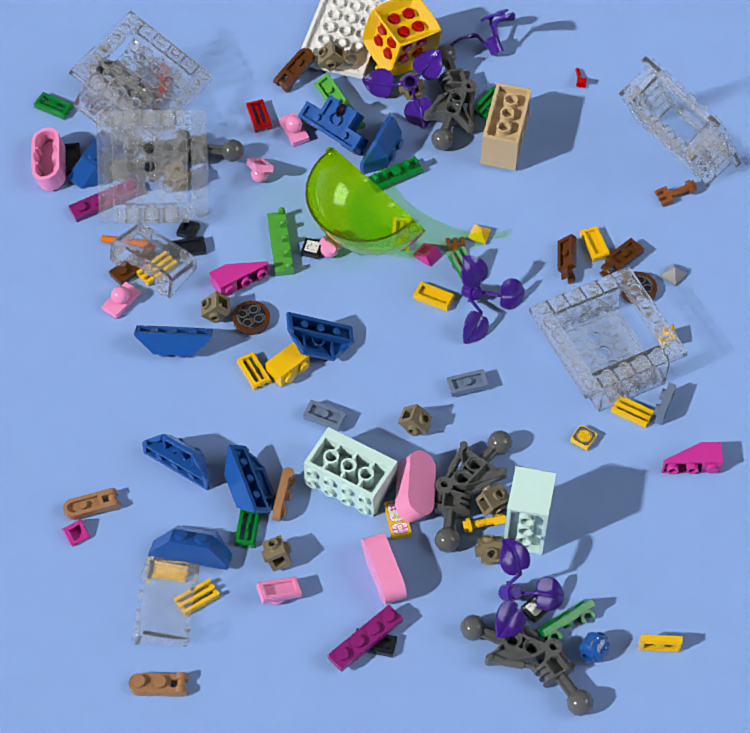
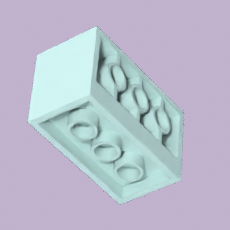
[304,427,397,517]
[503,466,556,555]

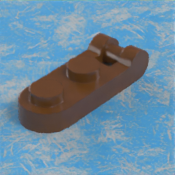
[273,48,315,93]

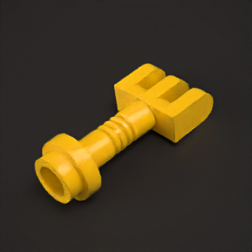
[462,513,506,534]

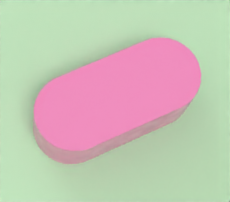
[31,128,66,191]
[395,450,436,523]
[361,532,407,605]

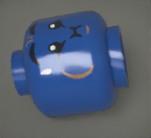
[579,632,610,664]

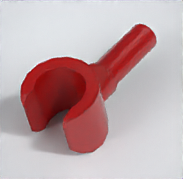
[575,68,587,88]

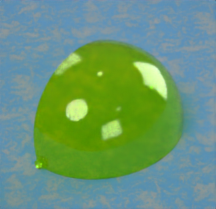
[305,147,426,256]

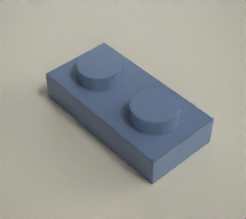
[446,369,489,397]
[653,382,676,425]
[303,400,347,432]

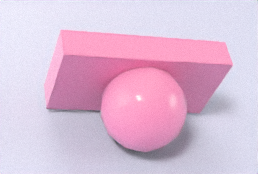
[279,113,309,147]
[247,158,274,183]
[319,230,349,258]
[102,282,141,319]
[256,576,302,605]

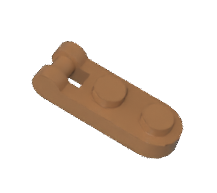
[272,467,295,522]
[63,488,121,520]
[129,672,188,697]

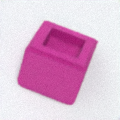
[413,243,441,266]
[62,519,90,546]

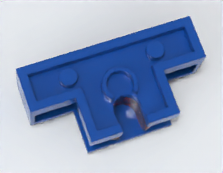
[298,95,369,156]

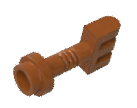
[655,180,697,207]
[445,237,465,269]

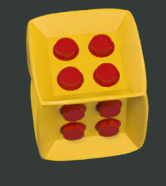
[363,0,441,76]

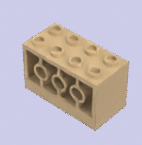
[480,83,532,170]

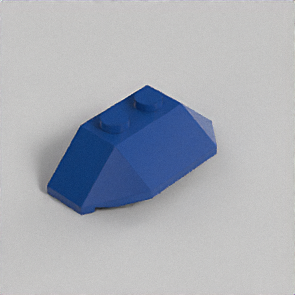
[360,112,404,175]
[67,128,127,189]
[286,312,354,361]
[134,325,213,358]
[142,434,210,491]
[224,445,276,513]
[148,525,232,570]

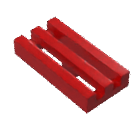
[246,99,272,133]

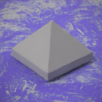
[660,263,686,286]

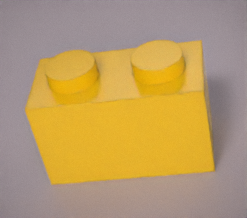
[265,342,310,387]

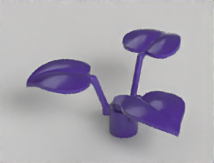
[450,9,516,56]
[362,50,442,128]
[461,255,525,344]
[495,539,564,638]

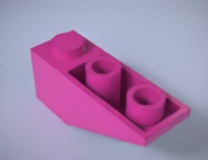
[209,261,269,296]
[661,442,723,474]

